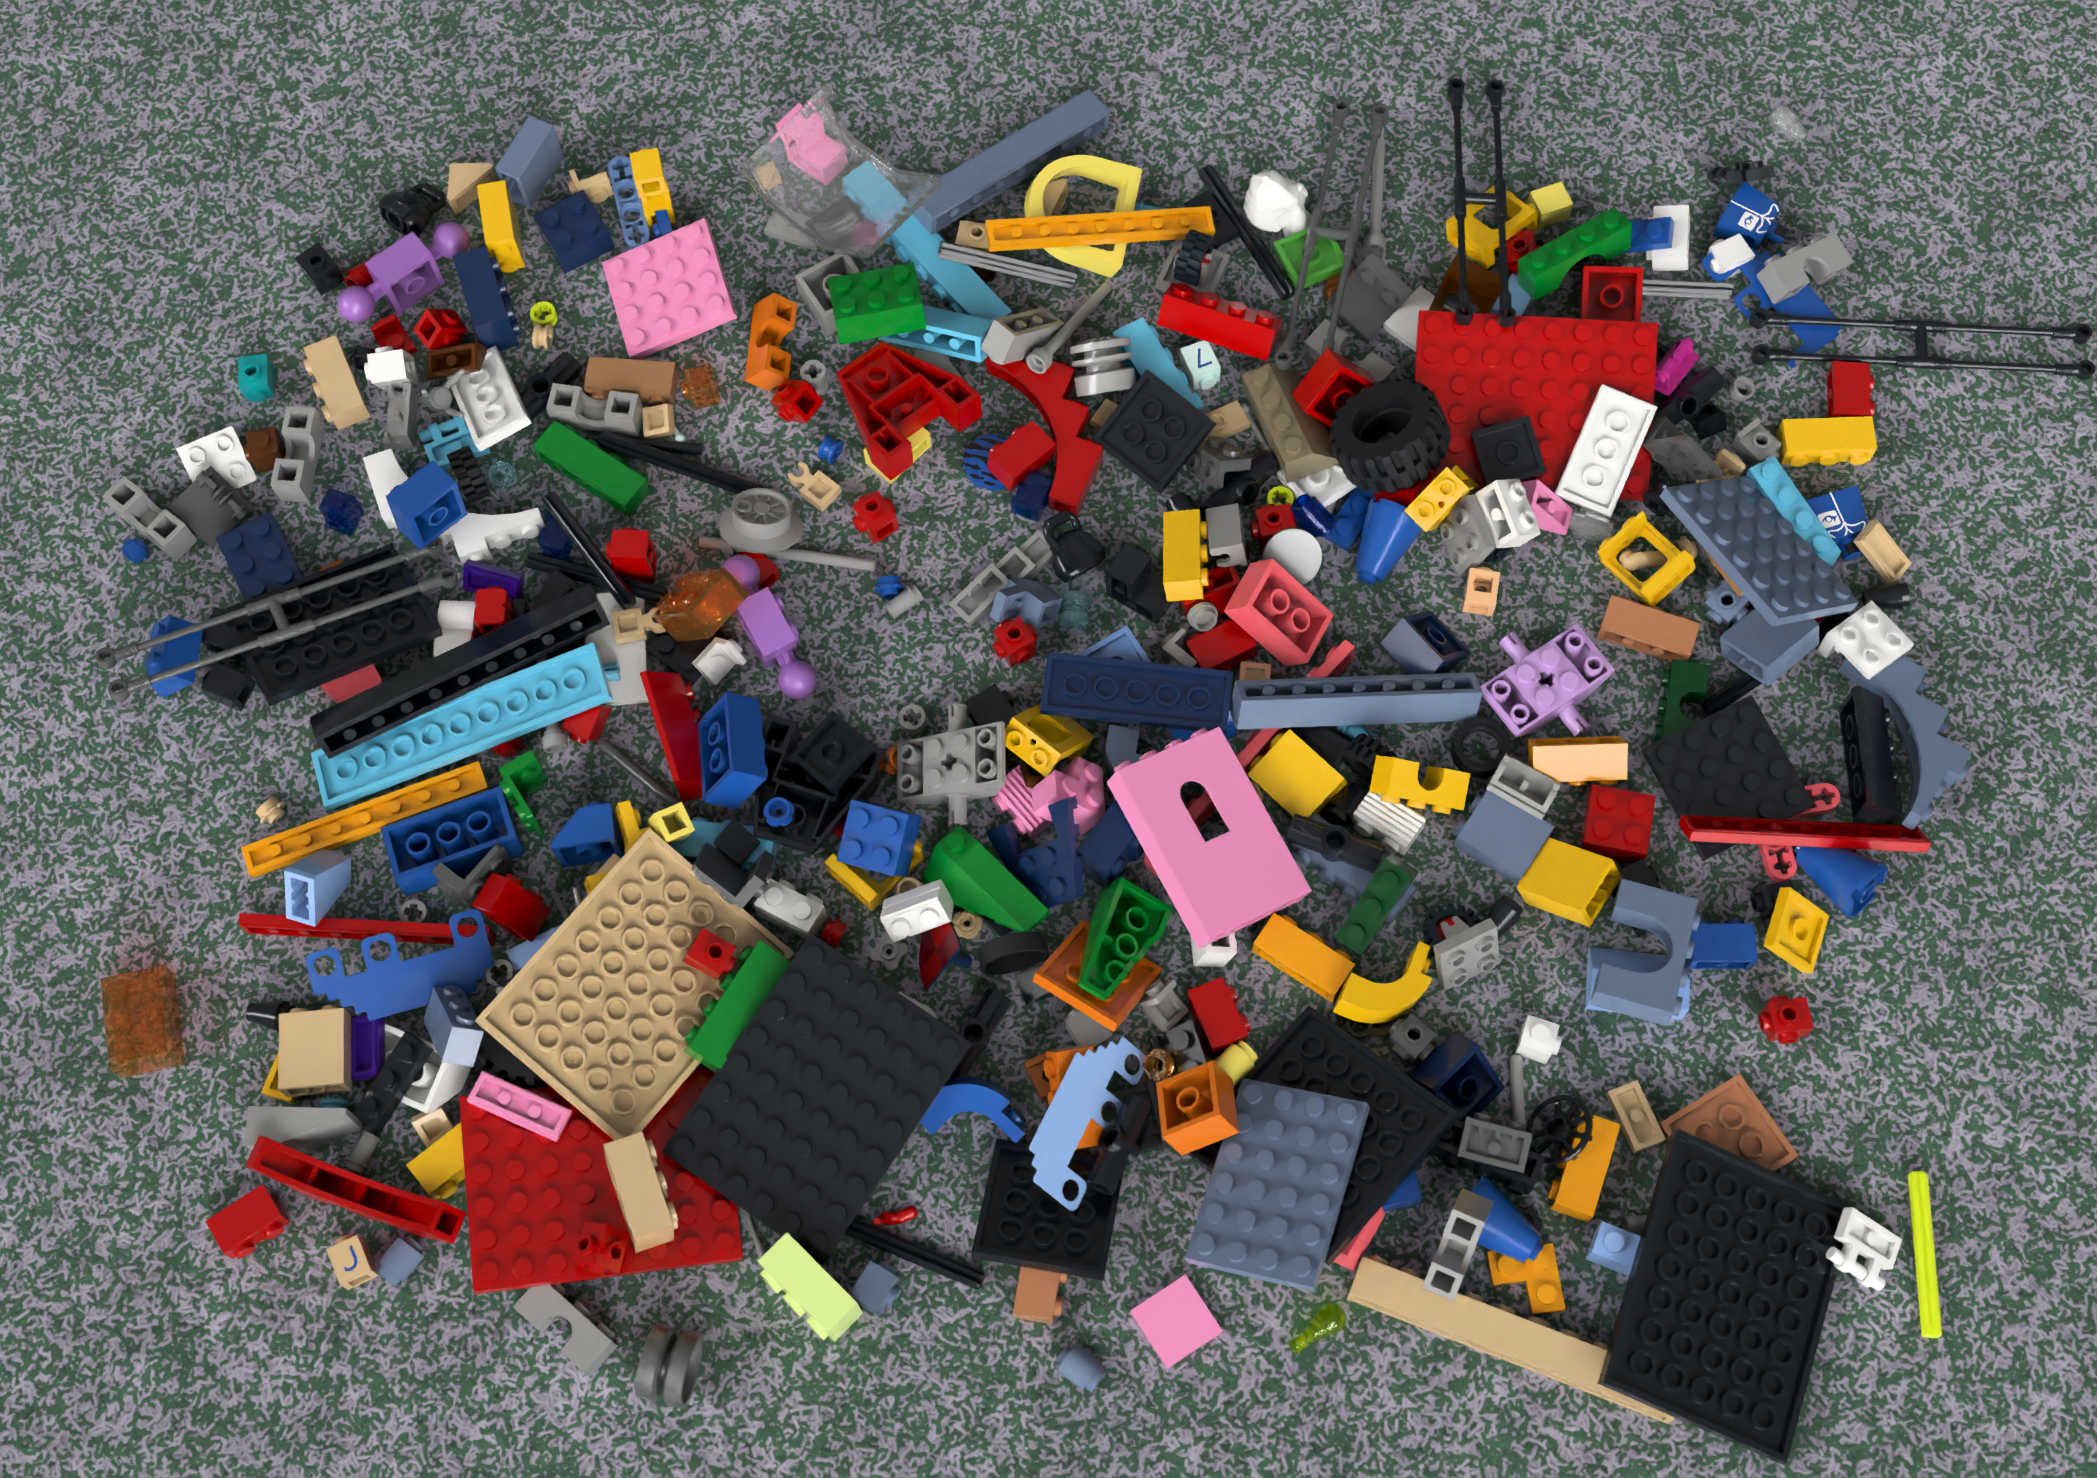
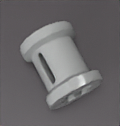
[800,360,829,395]

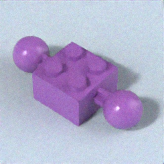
[337,222,470,323]
[721,555,817,699]

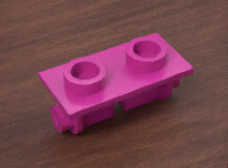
[1655,338,1700,397]

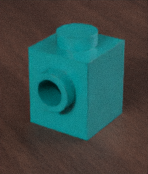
[238,354,275,402]

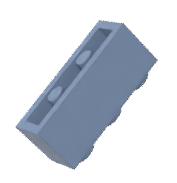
[423,985,484,1067]

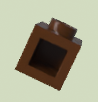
[243,426,286,473]

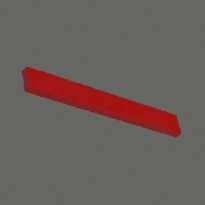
[1679,814,1931,852]
[238,913,496,947]

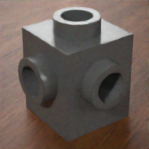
[1387,1014,1437,1067]

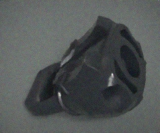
[378,183,446,237]
[1042,510,1106,583]

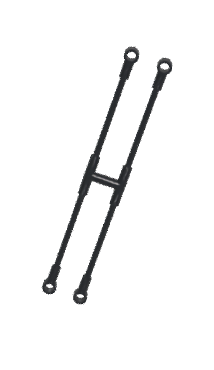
[1447,78,1516,327]
[1749,308,2096,380]

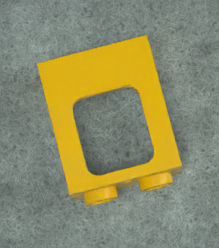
[1445,186,1538,269]
[1404,465,1479,532]
[1597,511,1696,606]
[1005,703,1095,777]
[824,839,924,911]

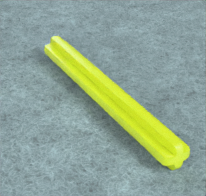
[1908,1171,1942,1338]

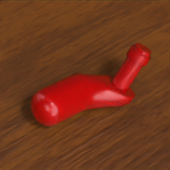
[873,1205,918,1225]

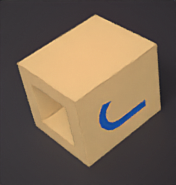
[326,1234,379,1290]

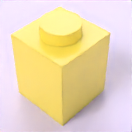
[1527,181,1573,229]
[646,802,695,845]

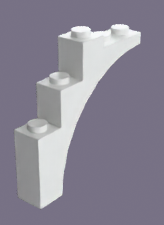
[363,448,547,566]

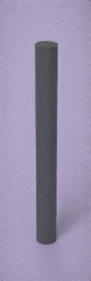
[599,740,697,820]

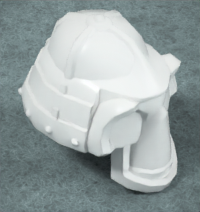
[1242,170,1311,237]

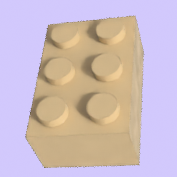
[603,1132,678,1253]

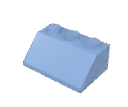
[1585,947,1690,1020]

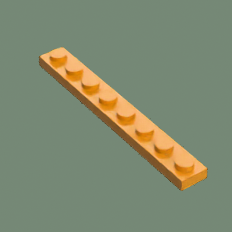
[984,206,1215,252]
[241,761,490,878]

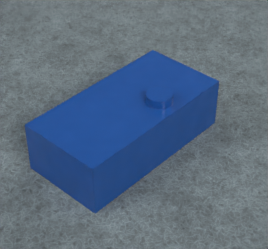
[381,786,525,896]

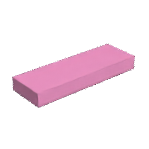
[467,1070,572,1142]

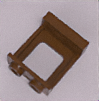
[1428,254,1501,314]

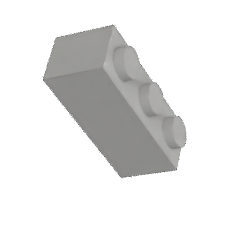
[980,307,1065,365]

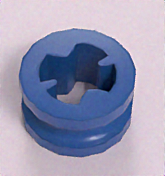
[817,434,844,464]

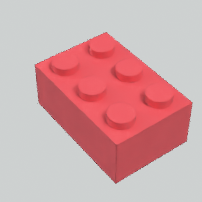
[1224,558,1334,667]

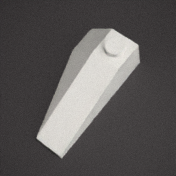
[357,1013,472,1114]

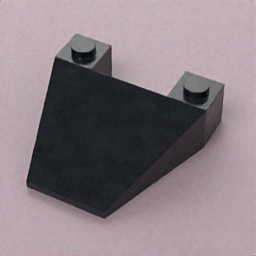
[753,714,888,855]

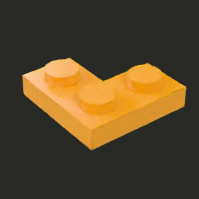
[1486,1243,1566,1316]

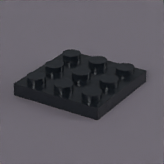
[1092,369,1216,494]

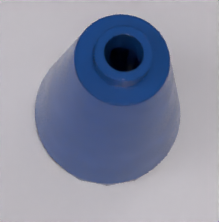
[1354,498,1423,585]
[1794,846,1888,918]
[1471,1175,1544,1263]

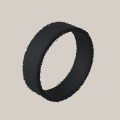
[977,931,1050,975]

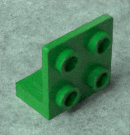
[498,750,548,838]

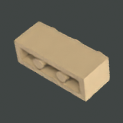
[303,335,371,430]

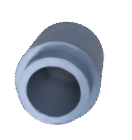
[375,1235,424,1287]
[1055,1343,1108,1393]

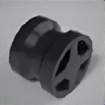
[1642,479,1674,517]

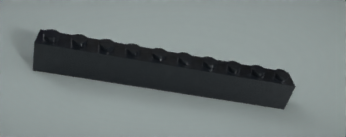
[310,583,610,759]

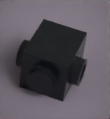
[295,242,344,296]

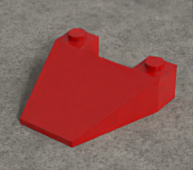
[836,342,982,481]

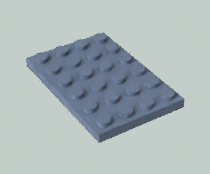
[1659,476,1859,627]
[1185,1078,1370,1292]

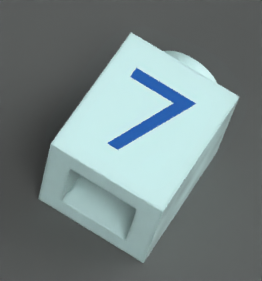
[1180,340,1221,390]

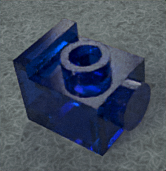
[1010,472,1052,522]
[319,488,364,537]
[538,511,574,560]

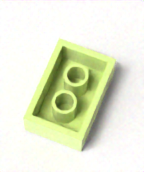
[758,1232,863,1342]

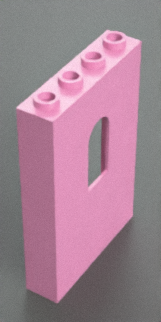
[1107,727,1312,949]

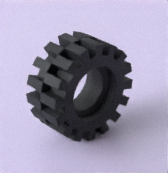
[447,445,491,503]
[1342,733,1397,785]

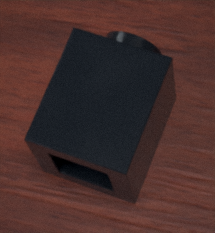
[200,663,256,712]

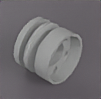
[1069,336,1136,397]

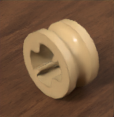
[532,323,554,350]

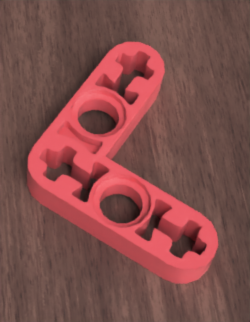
[1758,783,1840,883]

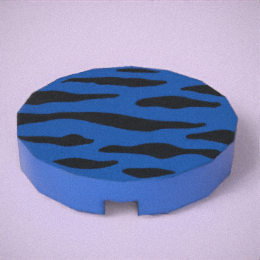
[963,434,1009,491]

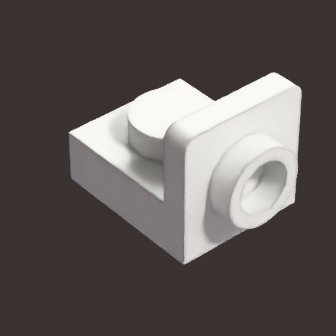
[692,637,747,685]

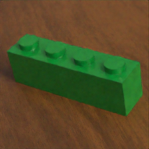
[533,420,651,518]
[684,940,791,1072]

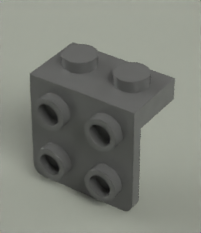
[432,843,514,910]
[692,843,775,909]

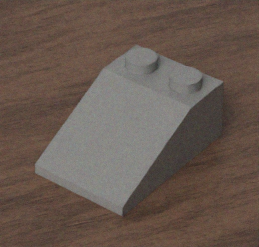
[243,1106,363,1154]

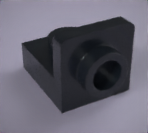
[1750,880,1794,920]

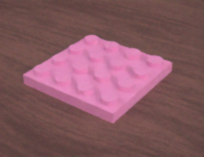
[602,218,738,360]

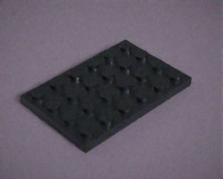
[220,543,443,706]

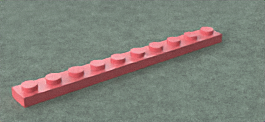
[1144,640,1355,876]

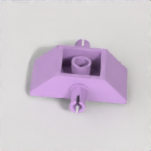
[1480,623,1615,737]

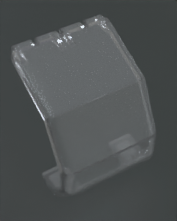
[742,84,942,258]

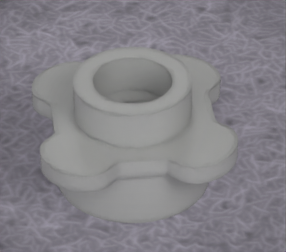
[870,934,908,971]

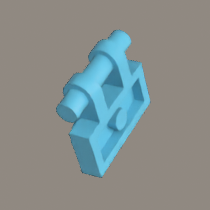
[418,416,491,471]

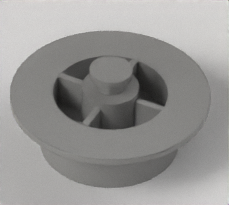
[719,488,803,554]

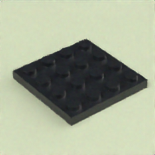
[1641,695,1814,861]
[971,1138,1124,1281]

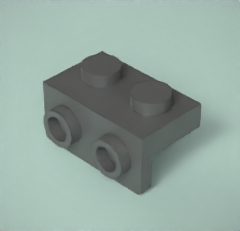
[1187,436,1252,489]

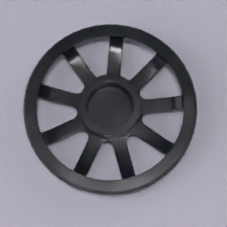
[1526,1095,1594,1166]

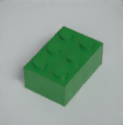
[827,262,927,345]

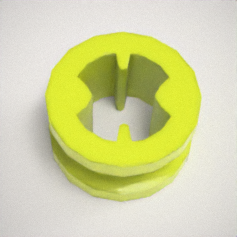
[530,301,558,327]
[1267,486,1294,507]

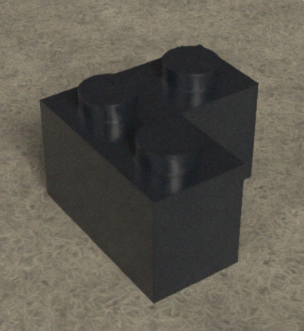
[1106,543,1173,624]

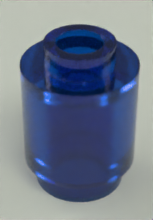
[1290,493,1334,538]

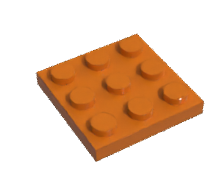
[1033,919,1163,1032]

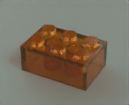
[652,568,750,642]
[100,965,186,1079]

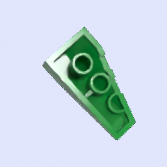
[921,825,1050,932]
[1077,877,1173,1001]

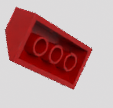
[1157,282,1283,361]
[640,671,703,803]

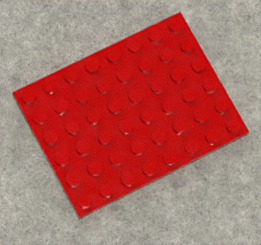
[1414,310,1658,501]
[459,1068,743,1295]

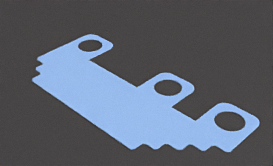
[1029,1037,1147,1211]

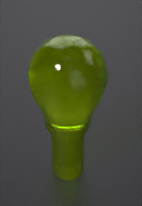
[1288,1303,1347,1354]

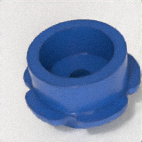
[120,537,149,564]
[874,575,904,599]
[763,797,795,827]

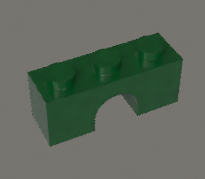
[1652,659,1710,743]
[1334,854,1419,955]

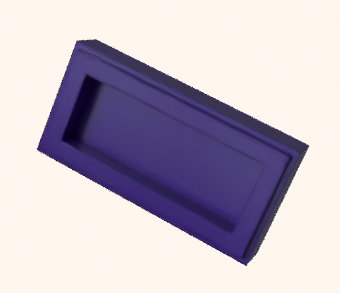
[463,559,524,602]
[351,1014,385,1081]

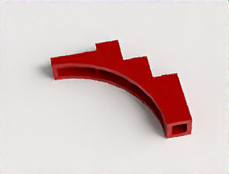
[985,356,1103,516]
[245,1135,467,1244]

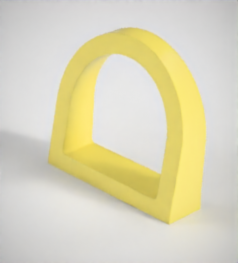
[1024,155,1143,277]

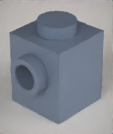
[849,1260,902,1317]

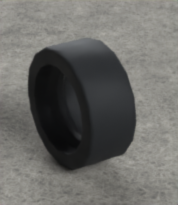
[1450,716,1512,779]

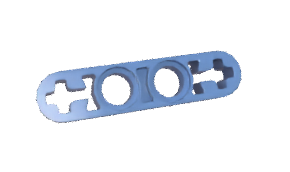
[608,156,651,250]

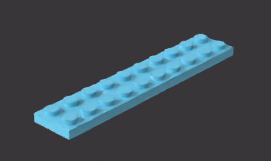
[311,642,613,811]

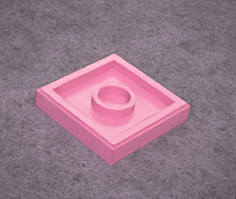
[1130,1274,1223,1369]

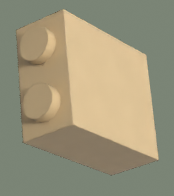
[278,1005,352,1097]

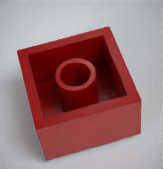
[1579,266,1644,322]
[1291,348,1377,427]
[1579,784,1656,864]

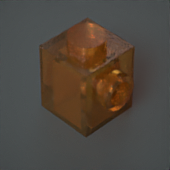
[680,363,722,411]

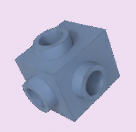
[1704,580,1750,628]

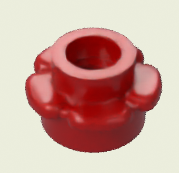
[821,917,847,947]

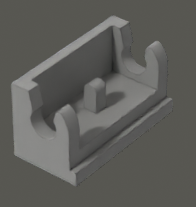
[383,383,418,449]
[1205,503,1248,567]
[1486,753,1561,820]

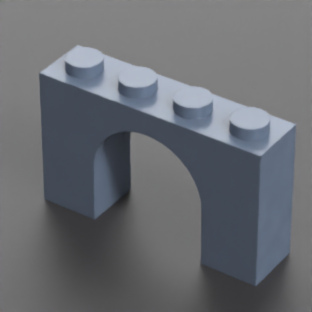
[1590,879,1701,1026]

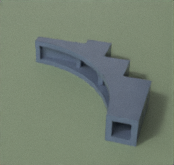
[1838,656,1972,830]

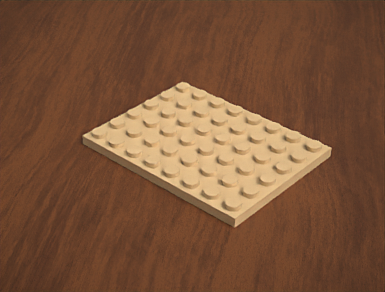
[475,828,794,1141]

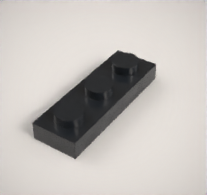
[353,1031,434,1132]

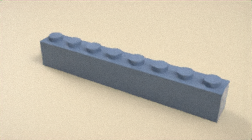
[911,89,1110,235]
[1230,672,1483,730]

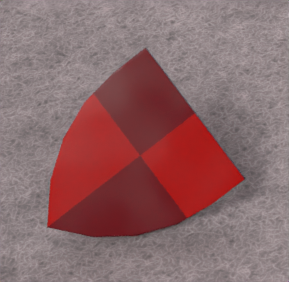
[919,923,972,991]

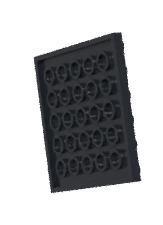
[1187,1006,1459,1266]

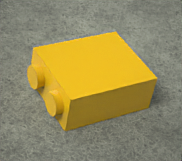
[477,180,525,273]
[1247,729,1347,819]
[1517,837,1622,927]

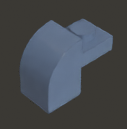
[990,578,1063,629]
[1102,724,1142,777]

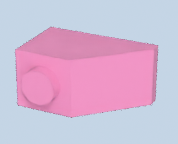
[1521,479,1573,535]

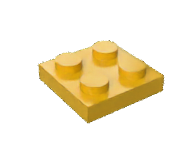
[1763,887,1829,973]

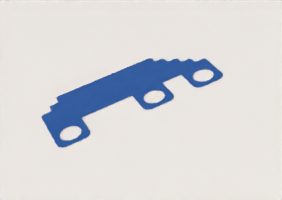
[1701,248,1843,369]
[305,909,494,1021]

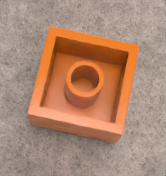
[1156,1060,1239,1156]

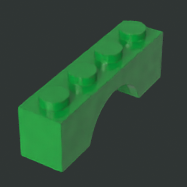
[1518,207,1632,301]

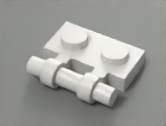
[1826,1207,1902,1291]

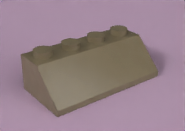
[1242,364,1339,483]

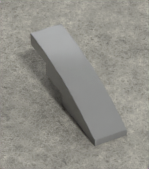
[948,529,1053,626]

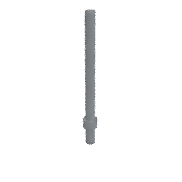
[699,535,877,572]

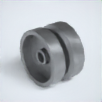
[635,1323,704,1409]

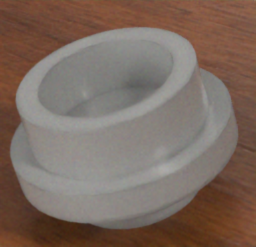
[1187,602,1218,631]

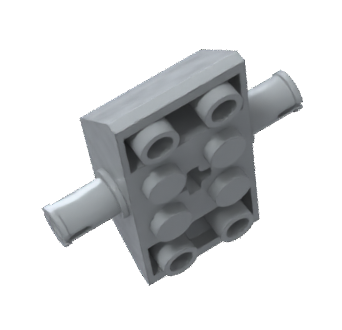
[897,703,1006,828]

